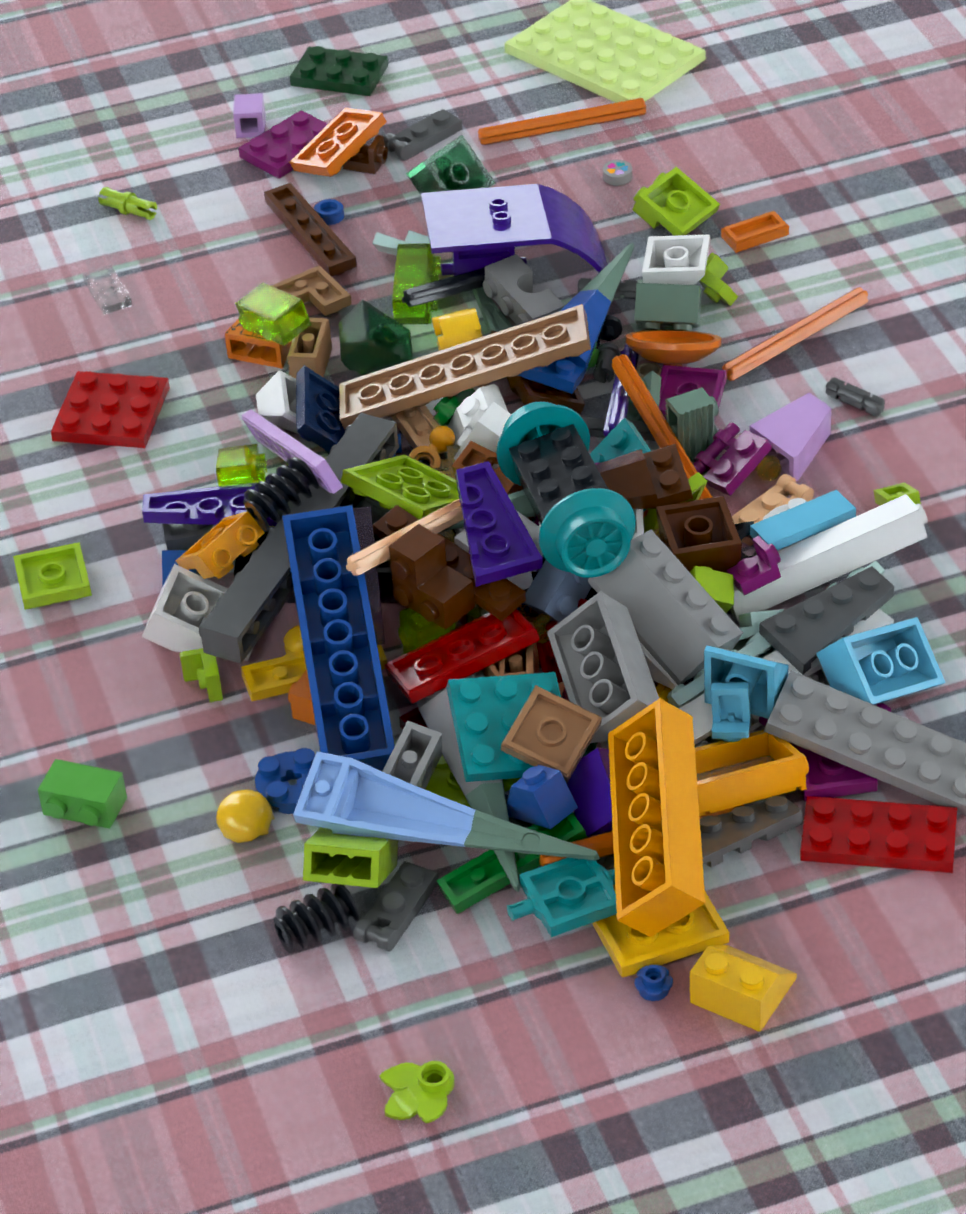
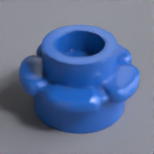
[634,965,673,1001]

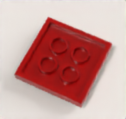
[51,371,170,448]

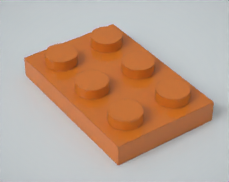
[289,107,387,177]

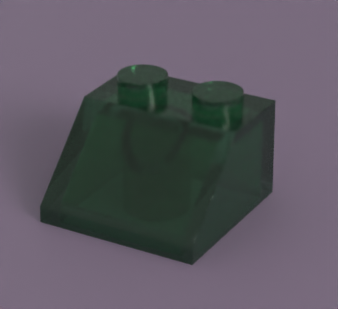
[406,135,496,195]
[339,300,413,376]

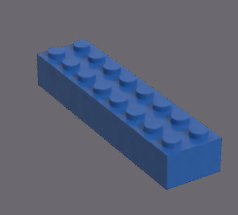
[282,505,395,771]

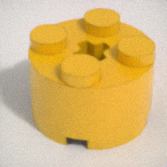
[431,307,483,351]

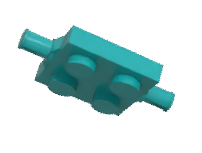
[507,858,617,937]

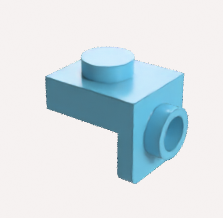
[711,682,751,742]

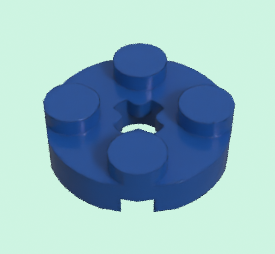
[255,748,315,814]

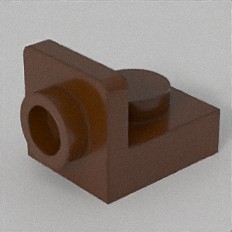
[343,134,388,174]

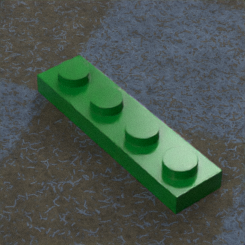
[436,813,587,914]

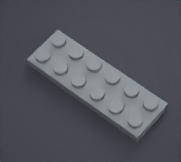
[764,671,966,816]

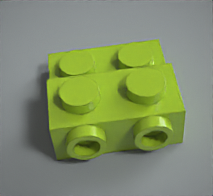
[632,167,720,236]

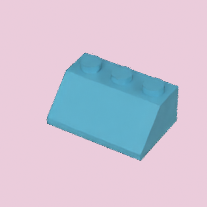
[816,617,946,705]

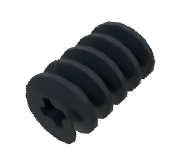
[243,457,320,531]
[273,884,359,955]

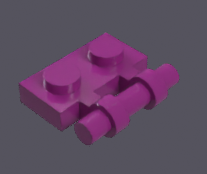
[693,422,772,496]

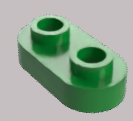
[433,388,475,426]

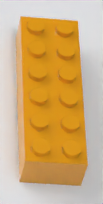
[608,698,706,937]

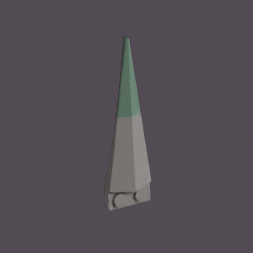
[417,670,521,892]

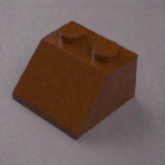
[656,496,742,573]

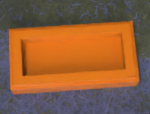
[721,211,789,253]

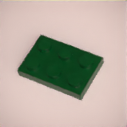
[290,46,388,96]

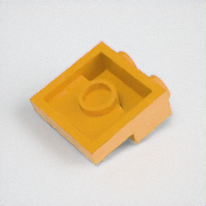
[176,511,265,579]

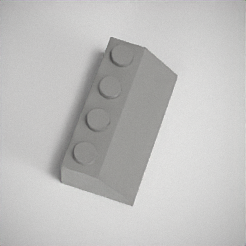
[588,530,743,685]
[547,591,659,743]

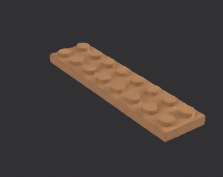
[339,304,591,429]

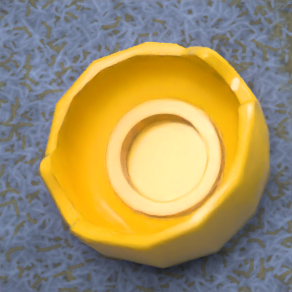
[216,789,275,843]

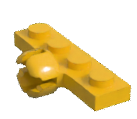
[241,625,387,702]

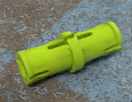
[98,187,158,220]

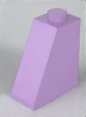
[750,393,831,481]

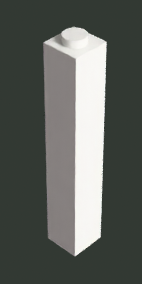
[730,494,928,622]

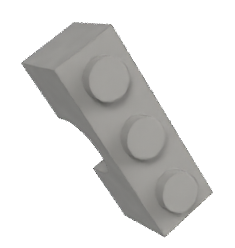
[483,254,565,326]

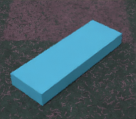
[750,490,856,551]

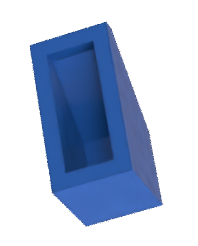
[507,765,578,829]

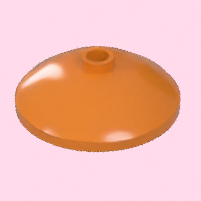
[625,330,722,366]

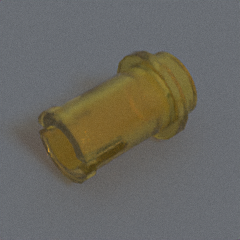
[754,455,782,481]

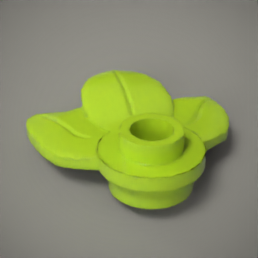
[380,1061,455,1123]

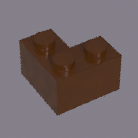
[389,524,475,630]

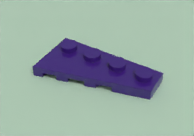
[456,461,543,586]
[142,482,278,526]

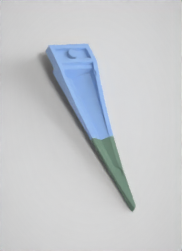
[293,752,600,860]

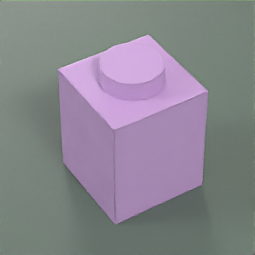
[233,93,266,138]

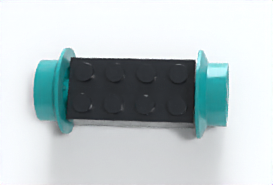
[496,402,636,578]

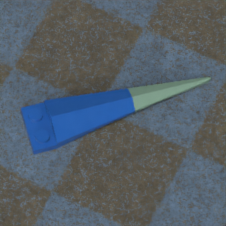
[517,243,634,394]

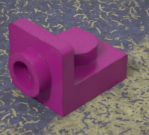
[726,536,781,596]

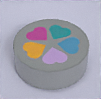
[603,160,632,186]

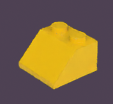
[689,945,797,1032]

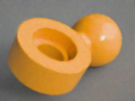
[409,426,455,471]

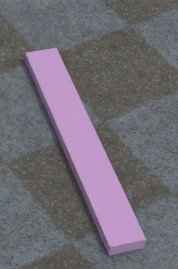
[242,409,343,494]

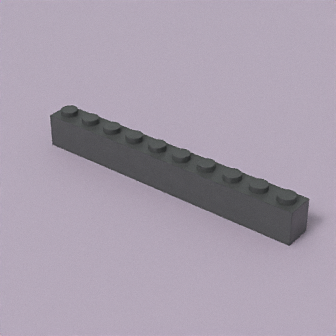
[199,413,399,664]

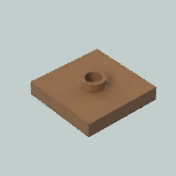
[501,685,602,783]

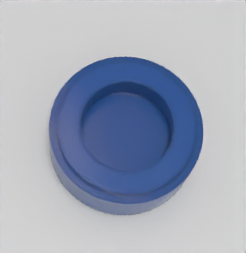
[314,199,344,225]

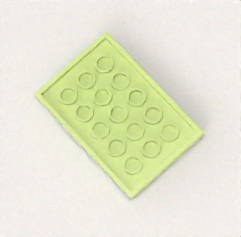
[504,0,706,103]

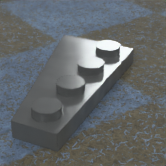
[759,566,894,675]
[700,796,803,868]

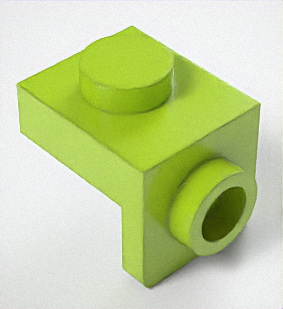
[698,252,738,306]

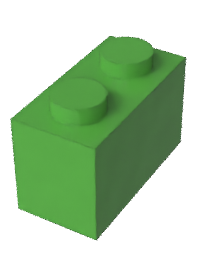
[37,759,127,829]

